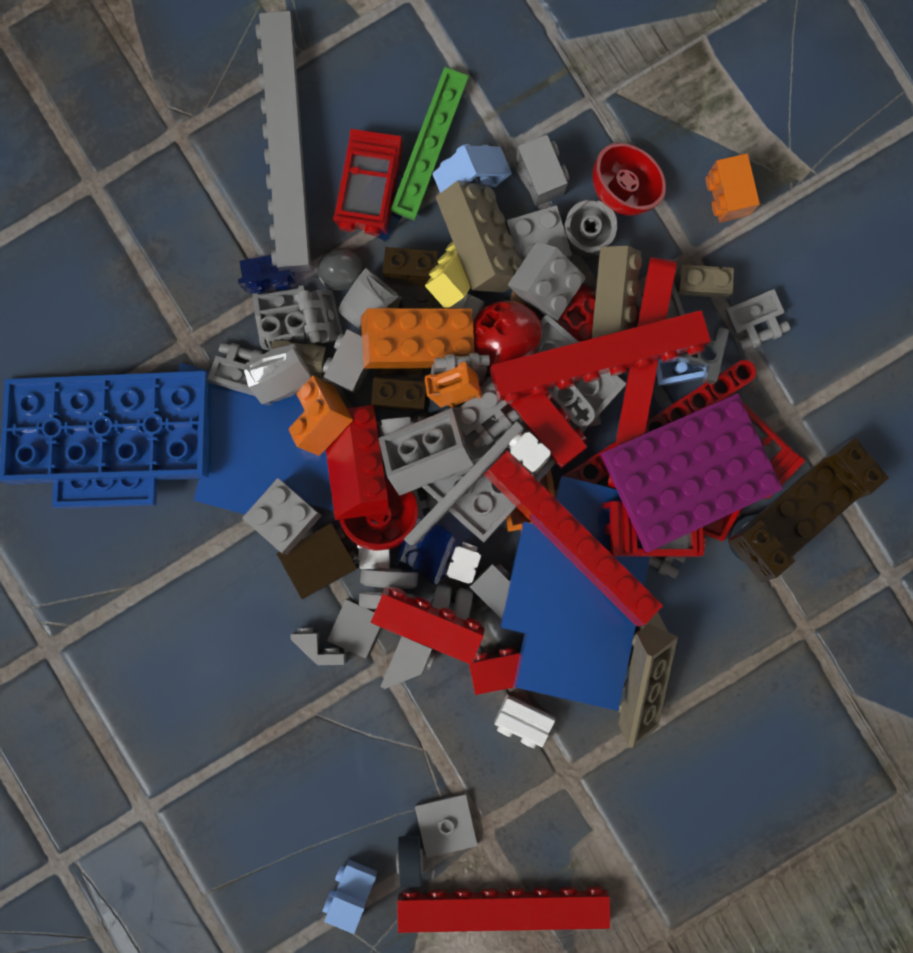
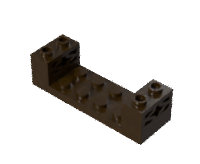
[371,247,438,412]
[727,437,889,582]

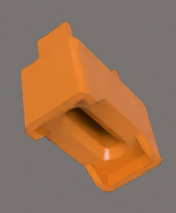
[425,362,482,409]

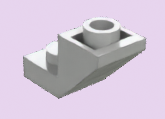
[291,627,346,665]

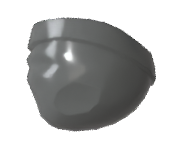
[317,249,364,291]

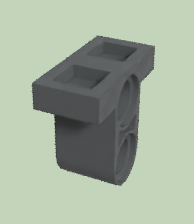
[675,327,729,385]

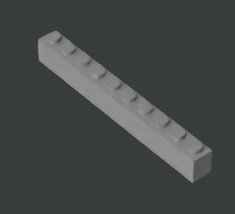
[255,11,311,273]

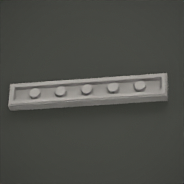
[404,422,523,547]

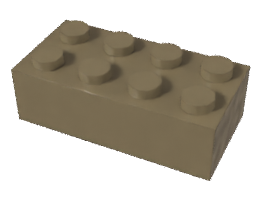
[436,180,522,293]

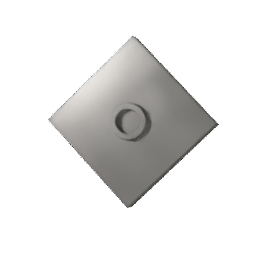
[415,793,478,858]

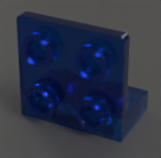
[238,255,297,295]
[395,517,456,586]

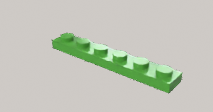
[391,67,469,221]

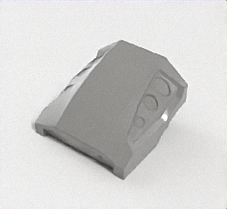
[337,268,403,331]
[252,285,310,350]
[244,344,317,405]

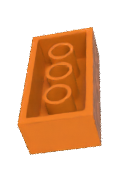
[361,308,475,368]

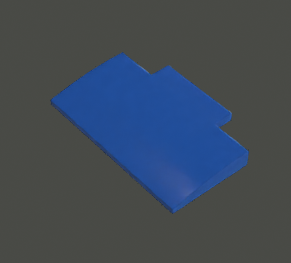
[177,363,380,514]
[0,371,209,509]
[500,476,650,711]

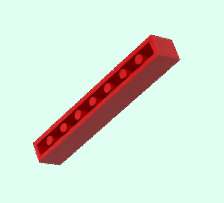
[490,310,711,403]
[484,451,663,626]
[397,886,610,933]

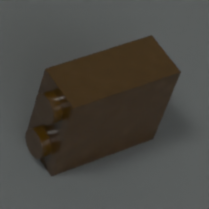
[277,523,360,599]

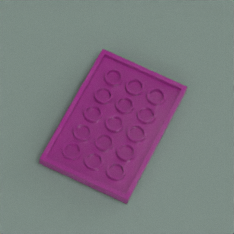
[601,394,783,553]

